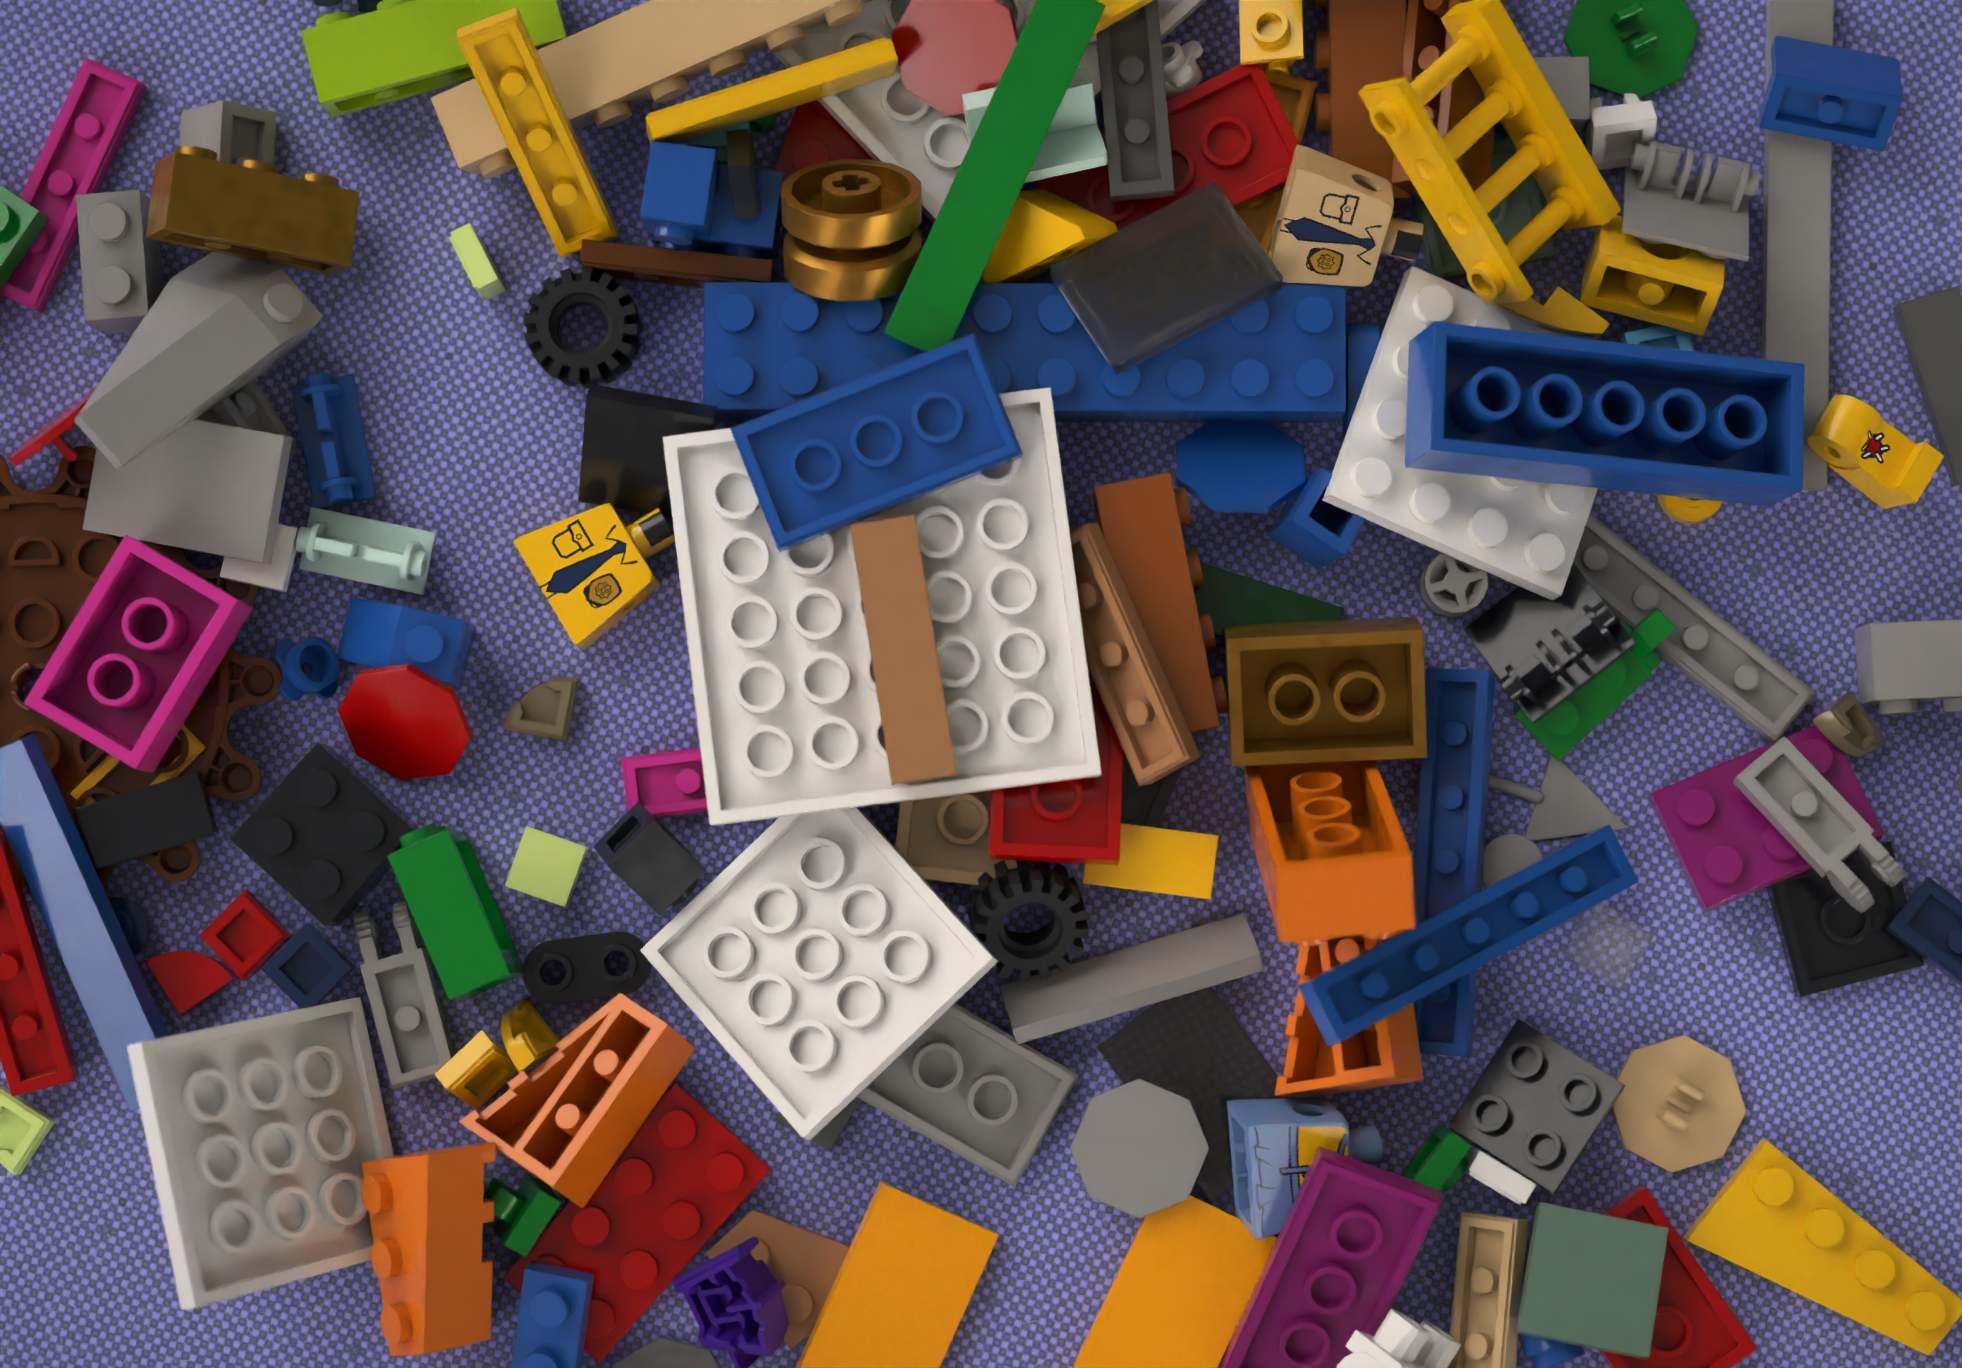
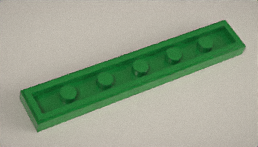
[883,0,1106,353]

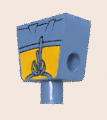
[1227,1098,1383,1240]

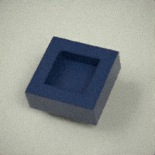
[261,923,356,1009]

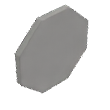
[1070,1078,1209,1219]

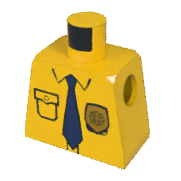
[513,503,675,650]

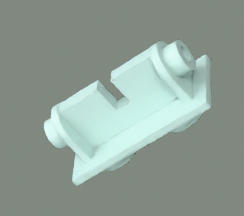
[296,507,436,595]

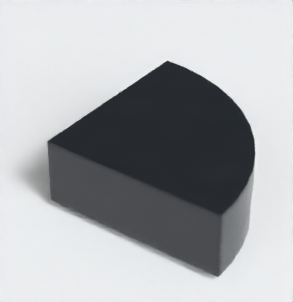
[726,129,761,221]

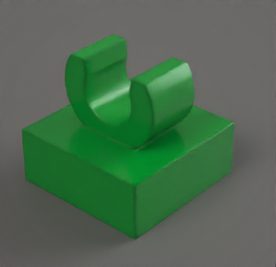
[483,1174,561,1258]

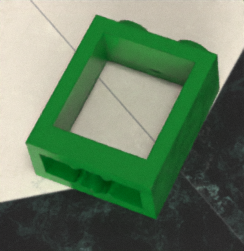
[387,823,523,1000]

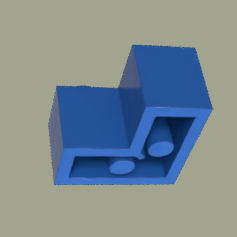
[640,141,785,260]

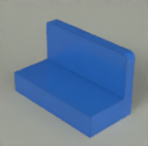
[1758,36,1903,151]

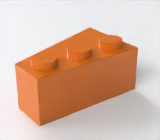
[1274,930,1424,1098]
[459,993,695,1209]

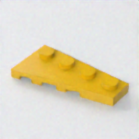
[1682,1139,1962,1356]

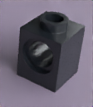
[593,802,706,915]

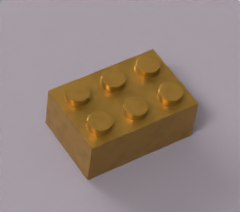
[1224,617,1427,767]

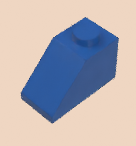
[337,597,476,689]

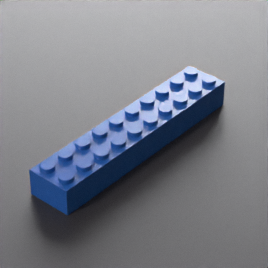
[703,282,1346,423]

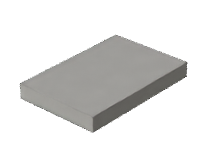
[83,419,293,564]
[856,1003,1079,1187]

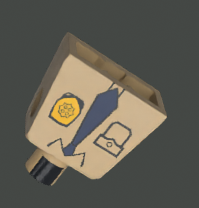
[1266,144,1424,287]

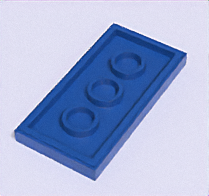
[731,333,1023,553]

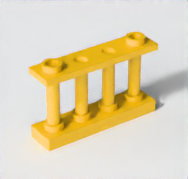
[1357,0,1621,305]

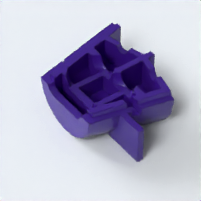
[671,1237,789,1368]

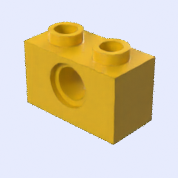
[1580,215,1725,336]

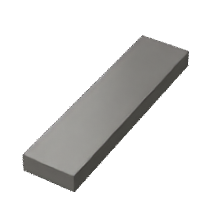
[1000,913,1264,1044]

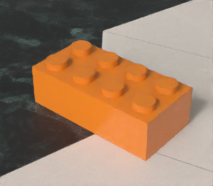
[1244,760,1415,946]

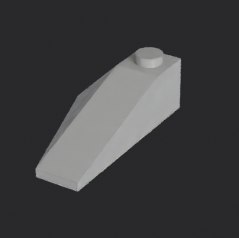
[74,252,323,471]

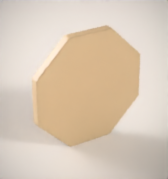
[1612,1035,1747,1173]

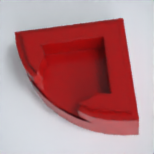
[145,951,238,1015]

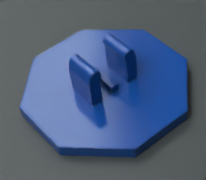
[1176,421,1306,513]

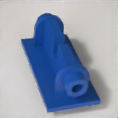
[291,373,377,509]

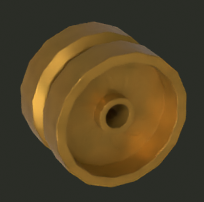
[781,159,922,301]

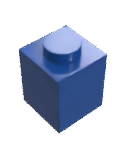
[1266,468,1366,570]

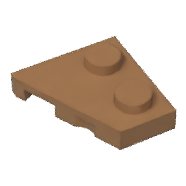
[705,1208,850,1349]

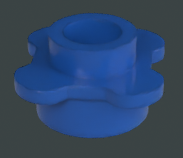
[273,637,339,701]

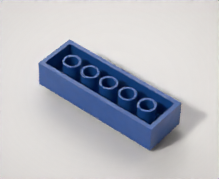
[1405,321,1804,506]

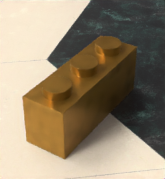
[146,146,360,275]

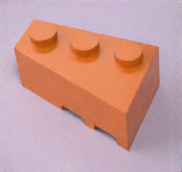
[361,1141,496,1356]

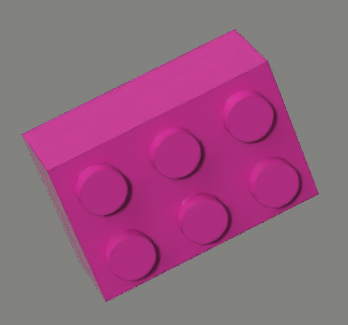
[24,534,254,773]

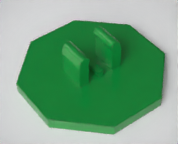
[1563,0,1699,100]

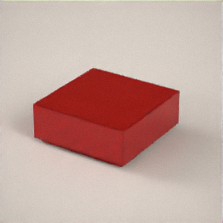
[199,890,293,981]

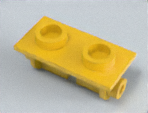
[1239,0,1304,78]

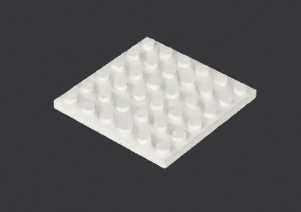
[663,387,1102,826]

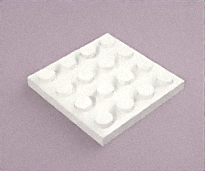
[1322,266,1598,600]
[640,807,998,1141]
[127,997,394,1310]

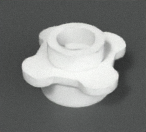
[1162,41,1203,100]

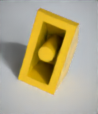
[982,189,1119,283]

